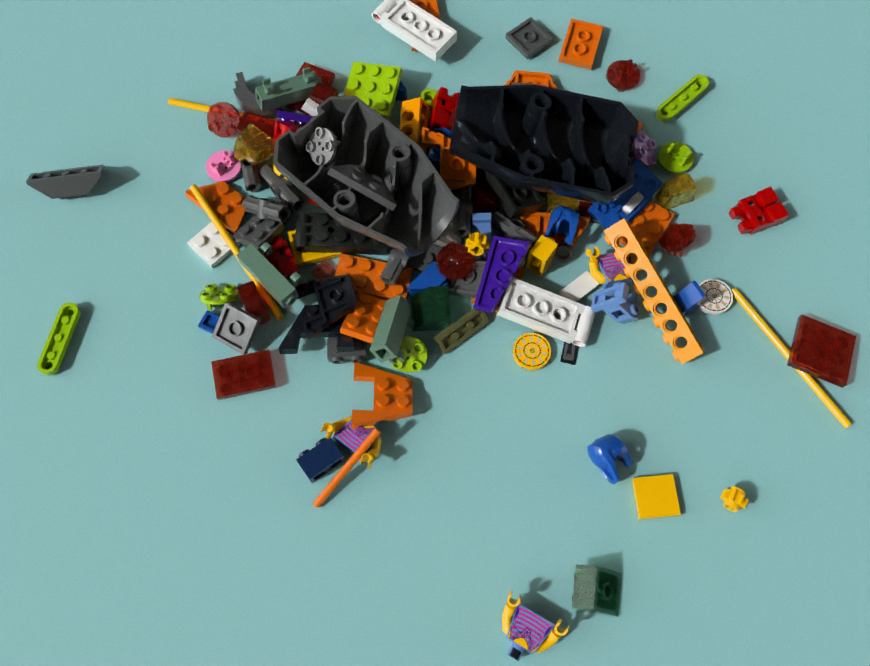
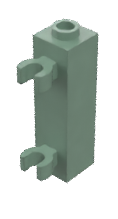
[255,67,323,112]
[236,242,303,308]
[370,295,415,365]

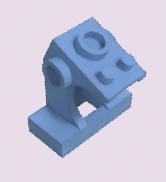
[460,213,492,260]
[591,282,640,324]

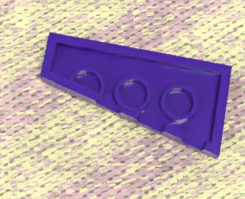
[473,236,531,314]

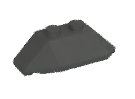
[26,165,105,199]

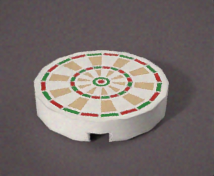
[698,279,733,316]

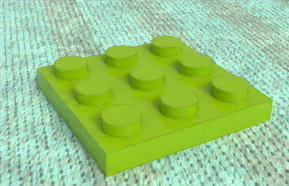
[344,61,403,119]

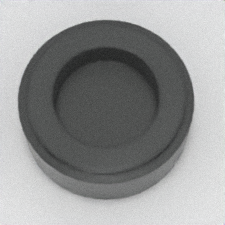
[555,243,573,262]

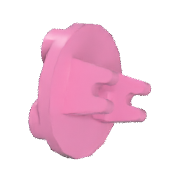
[206,150,242,184]

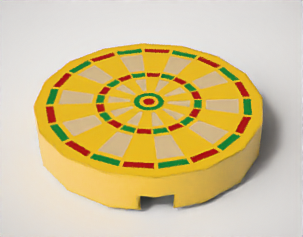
[512,333,551,371]

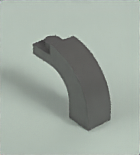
[233,72,283,119]

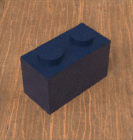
[296,437,345,483]

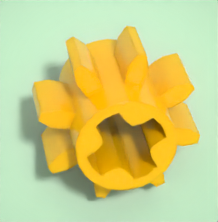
[465,232,489,256]
[720,486,749,512]

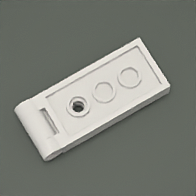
[371,0,457,62]
[496,277,596,347]

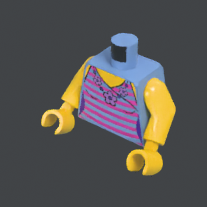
[586,242,644,289]
[320,416,382,469]
[502,591,570,661]

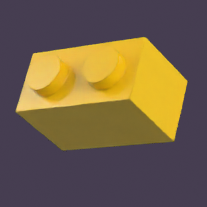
[526,235,558,277]

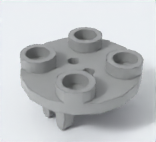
[306,127,341,165]

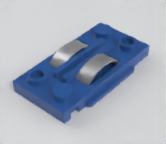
[587,159,664,229]

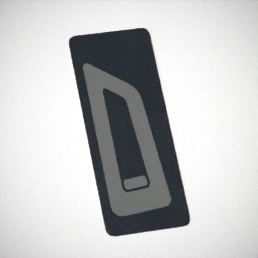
[560,342,579,365]

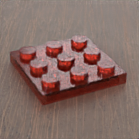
[787,315,856,388]

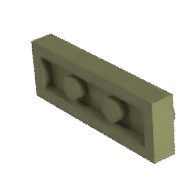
[433,308,490,354]

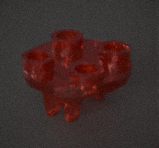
[606,59,640,92]
[207,102,241,138]
[658,223,696,257]
[436,242,474,280]

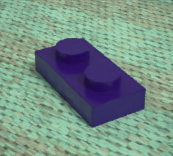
[276,110,313,126]

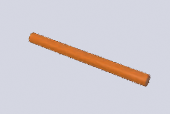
[313,428,381,508]

